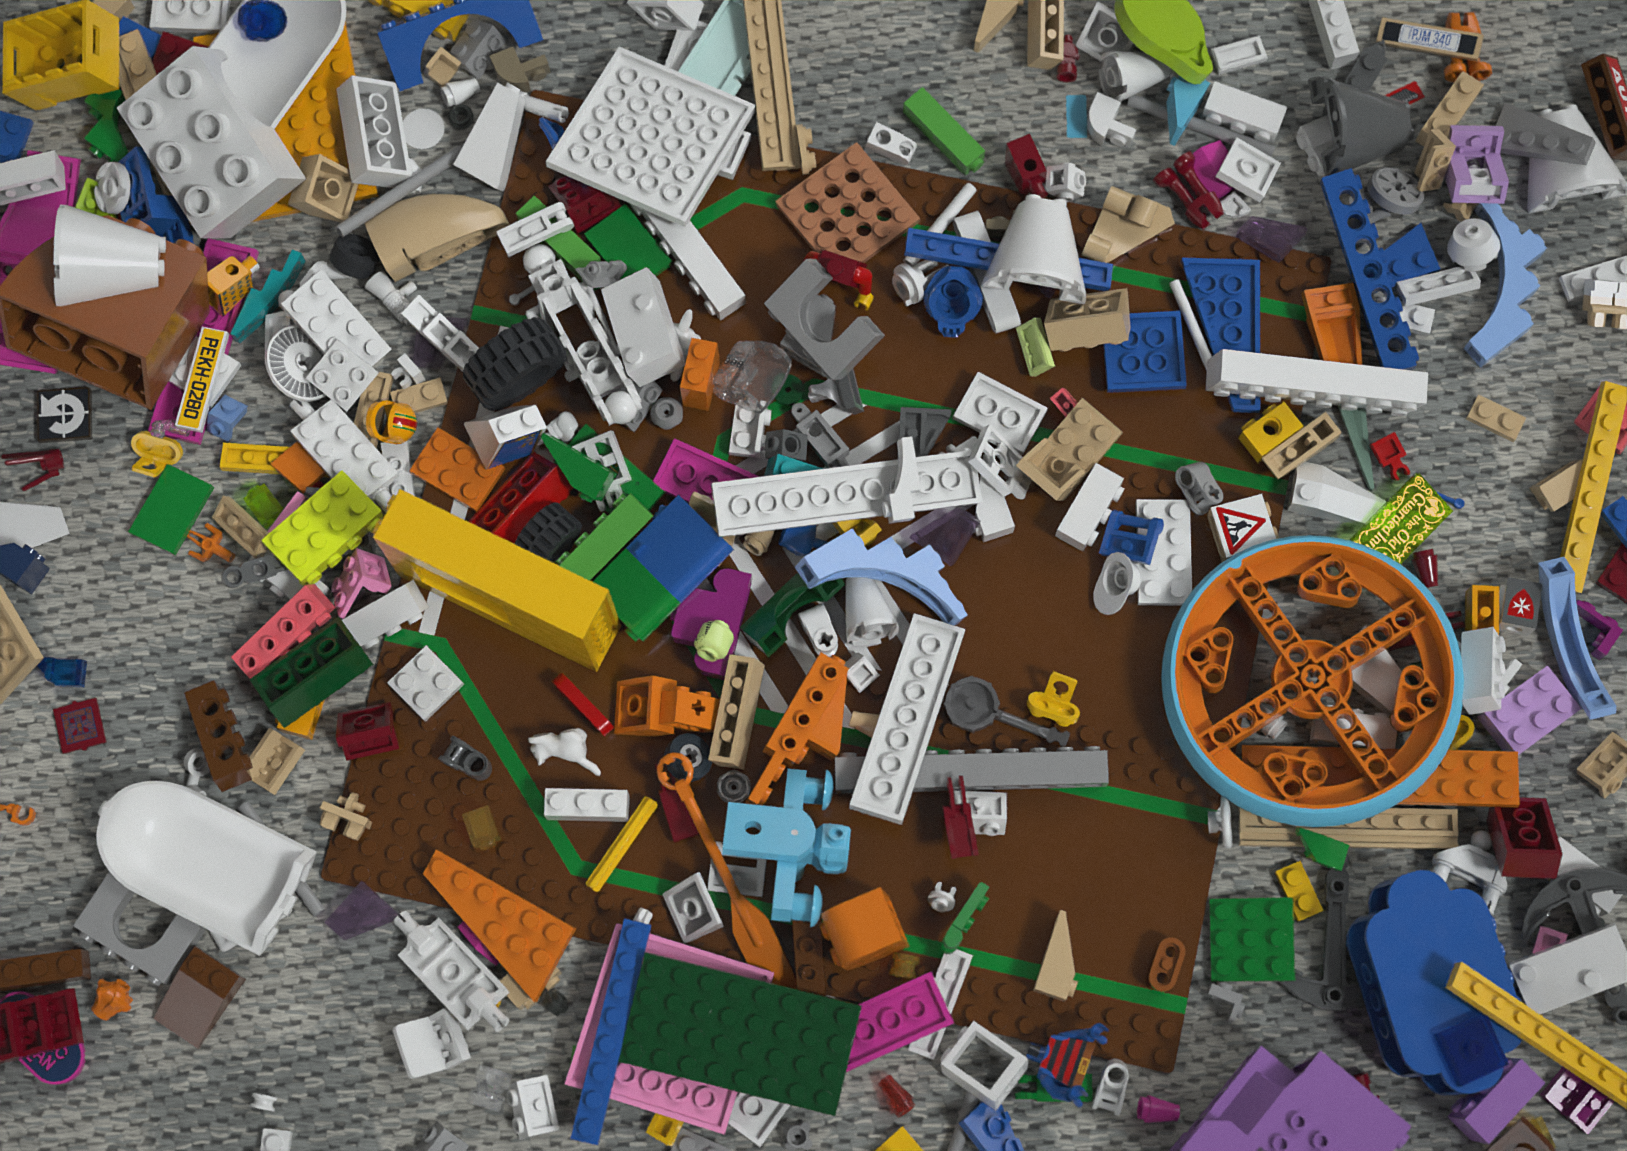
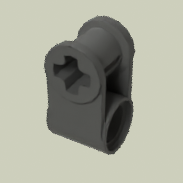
[438,736,492,781]

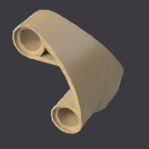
[1082,186,1175,263]

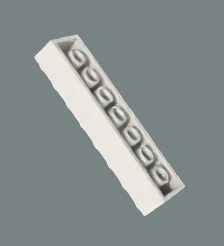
[1206,349,1428,416]

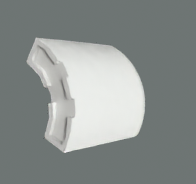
[208,0,346,129]
[96,781,317,956]

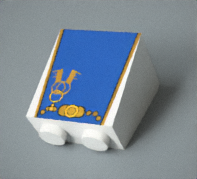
[464,405,547,470]

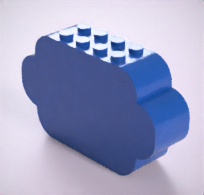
[1347,870,1522,1096]

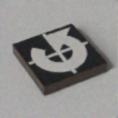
[37,387,92,443]

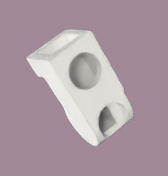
[864,122,917,165]

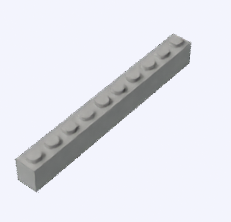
[835,746,1109,794]

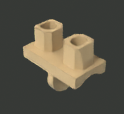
[320,792,372,841]

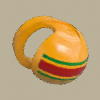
[366,400,417,444]

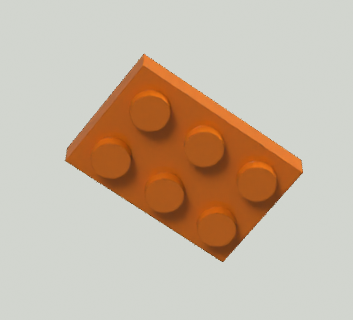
[409,427,505,512]

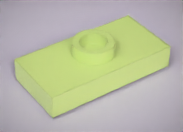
[1016,318,1055,376]

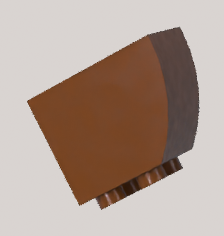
[0,215,210,410]

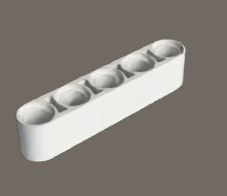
[953,211,1021,334]

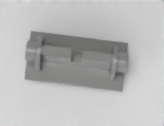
[575,260,627,288]

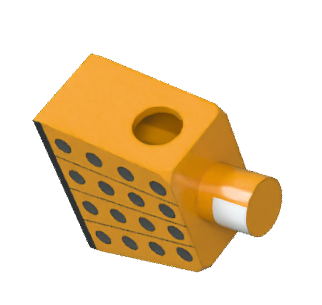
[207,256,260,317]

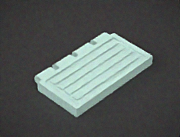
[678,0,751,96]

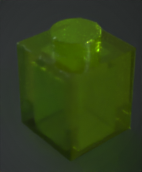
[243,483,284,529]

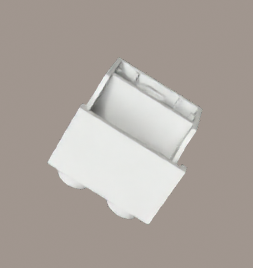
[117,46,306,238]

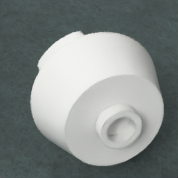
[1447,218,1500,271]

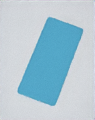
[1066,95,1087,138]

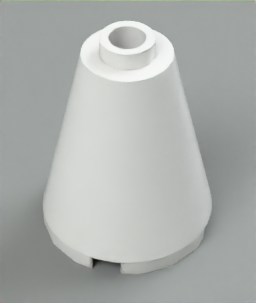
[1099,51,1172,102]
[845,578,899,647]

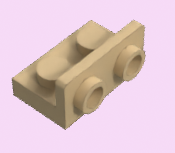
[1576,732,1627,799]

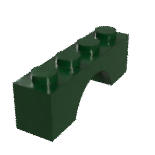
[739,572,845,658]

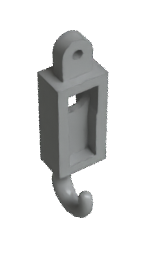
[792,403,850,468]

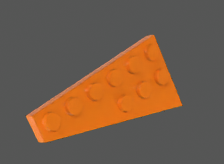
[423,850,577,1002]

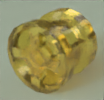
[889,952,920,980]

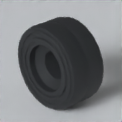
[330,233,380,279]

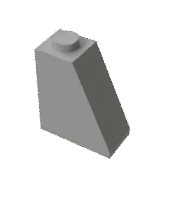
[780,294,836,377]

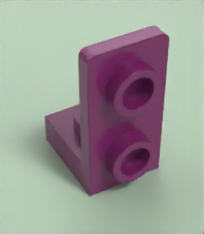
[1576,600,1623,660]

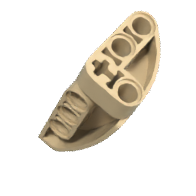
[364,194,510,282]

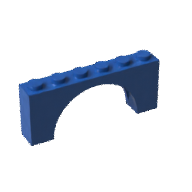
[377,0,543,91]

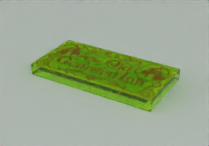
[1349,472,1453,564]

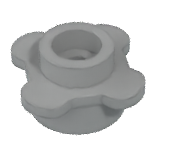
[783,1122,813,1151]

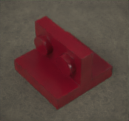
[336,702,399,761]

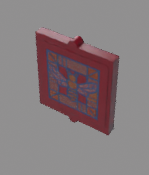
[53,698,107,754]

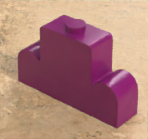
[670,569,753,680]

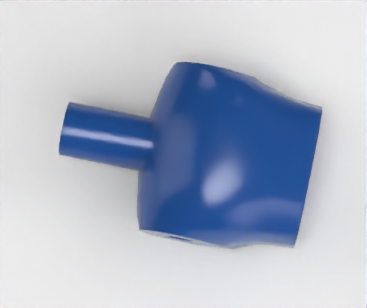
[779,525,828,557]

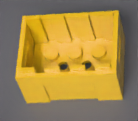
[3,0,119,110]

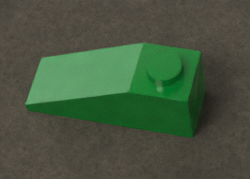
[541,433,617,503]

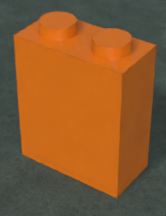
[680,338,720,411]

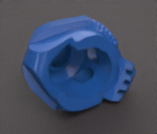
[923,266,983,337]

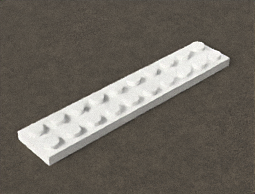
[711,450,982,537]

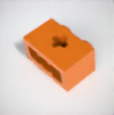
[659,686,720,733]

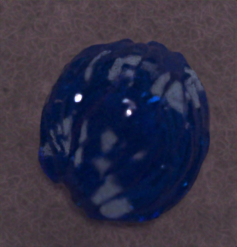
[237,0,288,42]

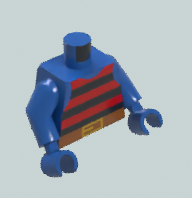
[1026,1023,1109,1108]

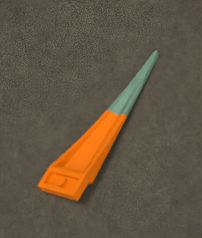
[1301,283,1374,491]

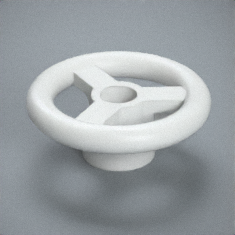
[1208,796,1232,849]

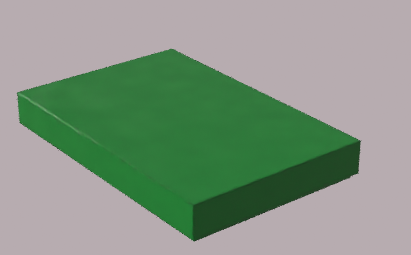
[584,204,673,279]
[128,464,214,556]

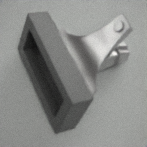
[808,369,864,415]

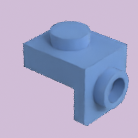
[206,395,247,441]

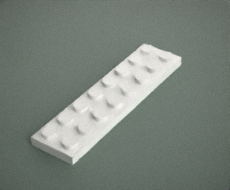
[849,613,965,825]

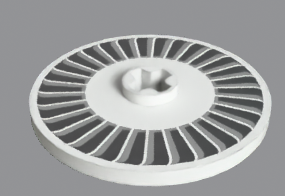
[265,325,326,402]

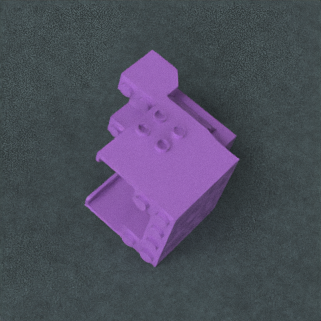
[1169,1046,1412,1151]

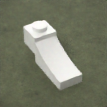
[882,436,921,524]

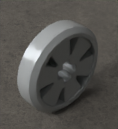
[1367,167,1424,215]

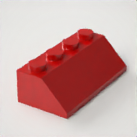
[468,452,573,544]

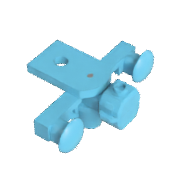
[722,769,851,927]

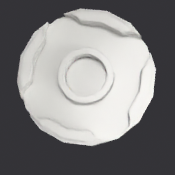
[94,162,131,214]

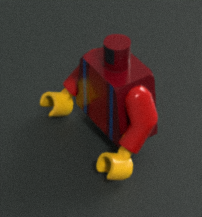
[803,249,874,311]

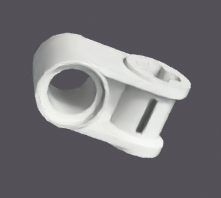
[798,603,838,657]
[1092,1059,1129,1116]

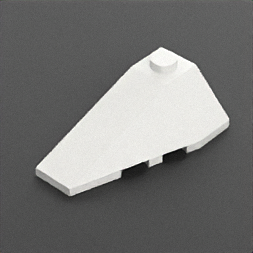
[1287,462,1396,533]

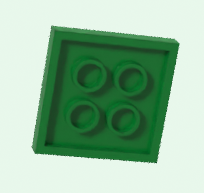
[1210,897,1296,982]

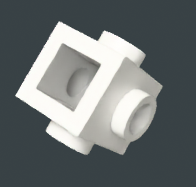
[1046,163,1086,202]

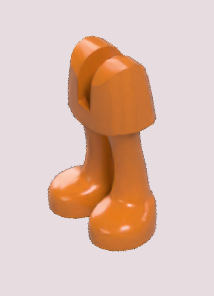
[1444,12,1492,83]

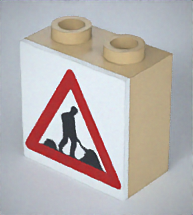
[1207,494,1279,562]

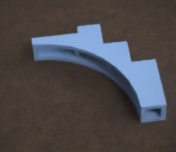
[1464,203,1547,368]
[795,529,967,626]

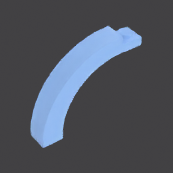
[1539,557,1616,720]

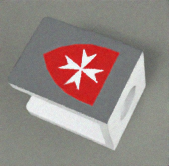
[1499,578,1542,636]

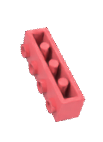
[231,584,336,679]

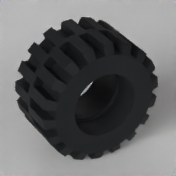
[515,502,582,564]

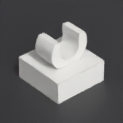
[391,353,426,389]

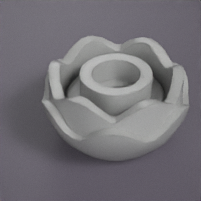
[651,397,683,430]
[717,770,750,803]

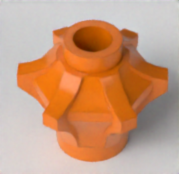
[91,979,133,1021]

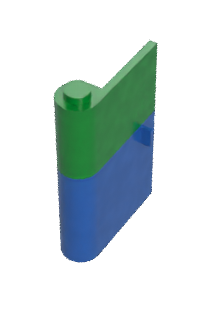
[593,495,734,642]

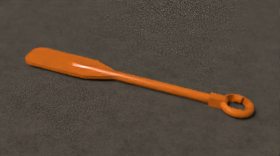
[657,752,797,989]

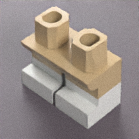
[1582,279,1627,329]

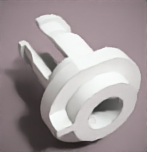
[892,260,948,306]

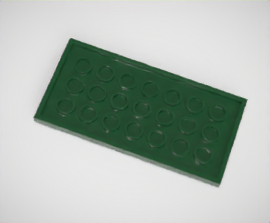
[618,952,862,1116]

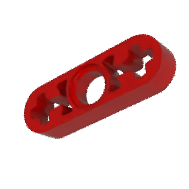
[551,672,614,737]

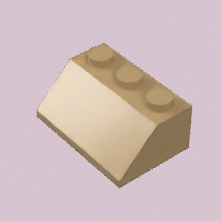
[1044,288,1130,351]

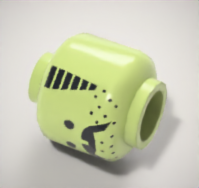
[694,620,734,662]

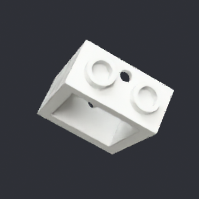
[940,1021,1028,1111]

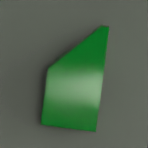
[1295,827,1349,871]

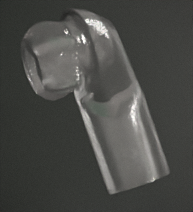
[150,419,191,439]

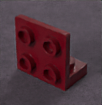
[548,176,621,233]

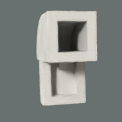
[1087,92,1136,148]

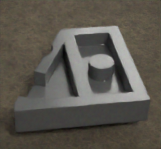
[899,407,951,457]

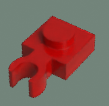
[1369,432,1410,481]

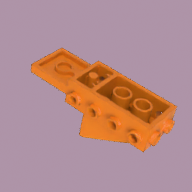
[745,652,849,806]

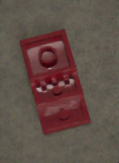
[0,988,84,1064]

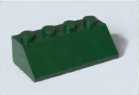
[250,616,374,728]

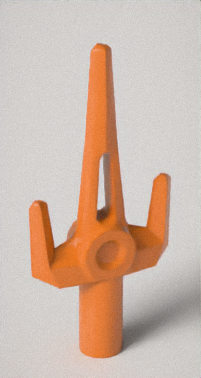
[187,523,235,563]

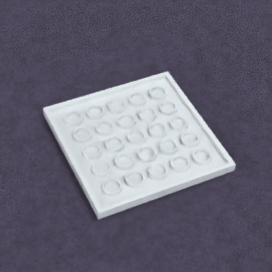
[546,47,756,227]

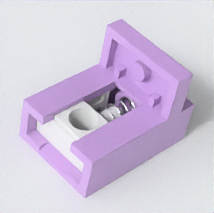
[1444,125,1509,204]

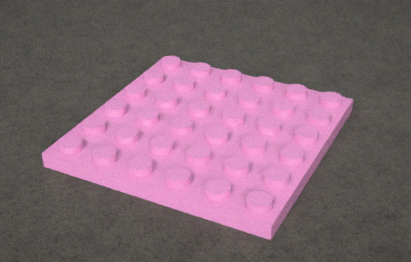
[565,923,774,1135]

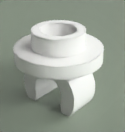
[928,882,956,912]

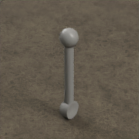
[509,285,535,305]

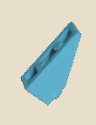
[1166,75,1210,146]

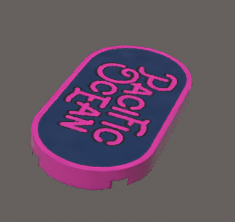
[0,991,85,1085]

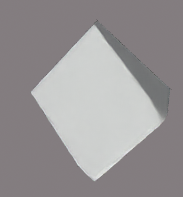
[844,652,880,693]

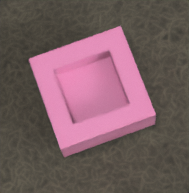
[1532,926,1568,953]

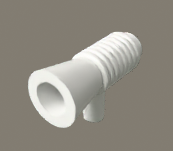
[365,270,417,326]

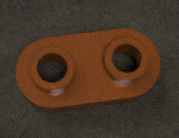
[1148,937,1185,992]

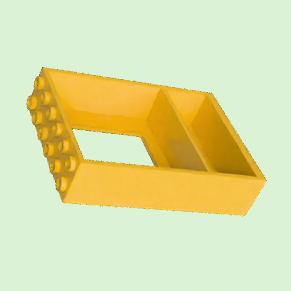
[373,489,621,672]

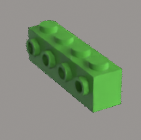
[556,493,654,581]

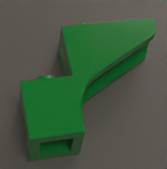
[84,89,128,163]

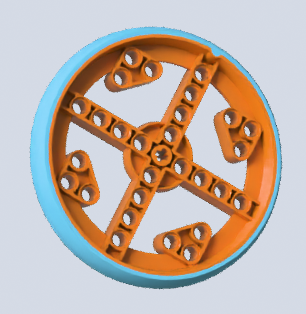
[1161,535,1464,827]

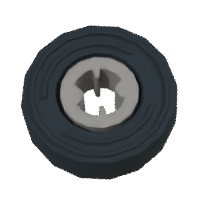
[664,733,712,782]

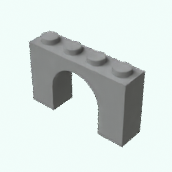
[764,259,885,380]
[73,871,206,986]

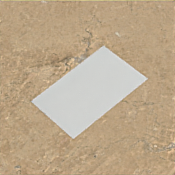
[0,488,70,548]

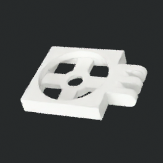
[968,424,1032,499]
[572,430,632,512]

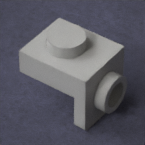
[1205,981,1245,1023]

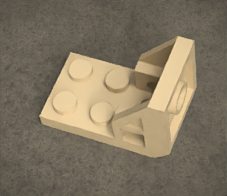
[1016,398,1123,501]

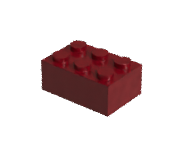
[1486,797,1563,878]

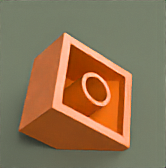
[614,675,677,736]

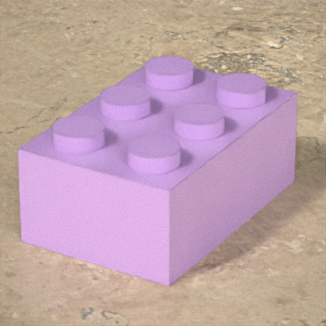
[1477,665,1582,755]

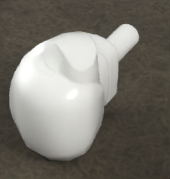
[538,411,579,446]

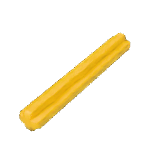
[586,796,658,892]

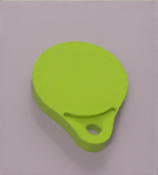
[1114,0,1213,84]

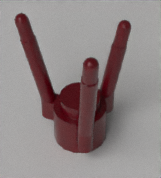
[1,448,65,491]

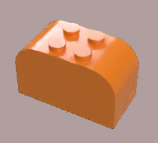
[819,887,910,970]

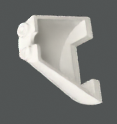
[1527,105,1627,213]
[982,194,1086,304]
[54,205,166,306]

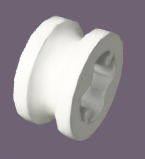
[250,1093,277,1111]

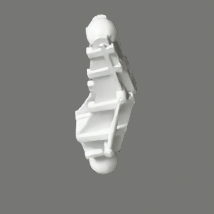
[523,244,642,426]

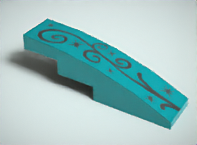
[230,249,306,343]

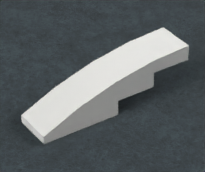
[400,295,479,371]

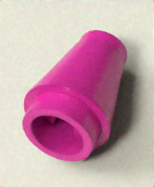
[1137,1095,1180,1123]

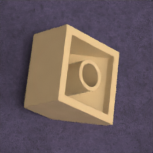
[288,154,358,222]

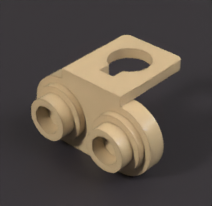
[777,124,816,174]

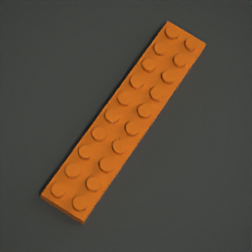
[1242,745,1519,807]

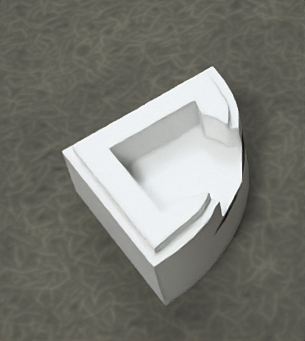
[1221,191,1251,218]

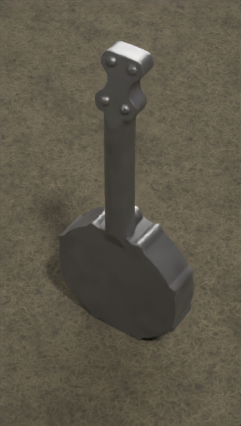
[944,676,1070,747]

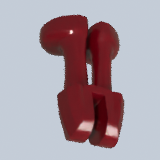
[1153,151,1224,230]

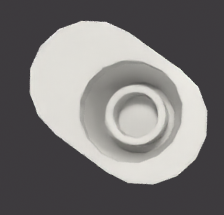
[1093,552,1141,615]

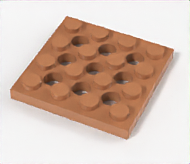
[775,142,920,263]

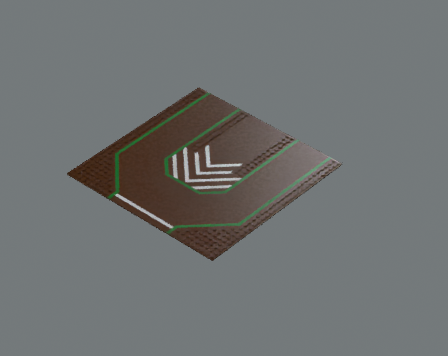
[321,90,1331,1073]

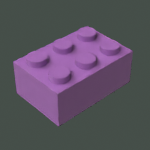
[1447,1057,1545,1144]

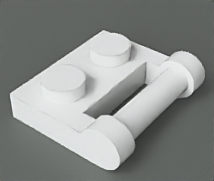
[708,841,767,897]

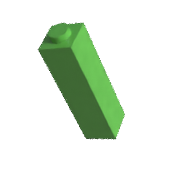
[903,87,985,176]
[516,196,601,282]

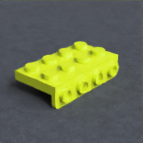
[261,470,383,587]

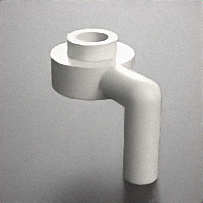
[184,748,210,796]

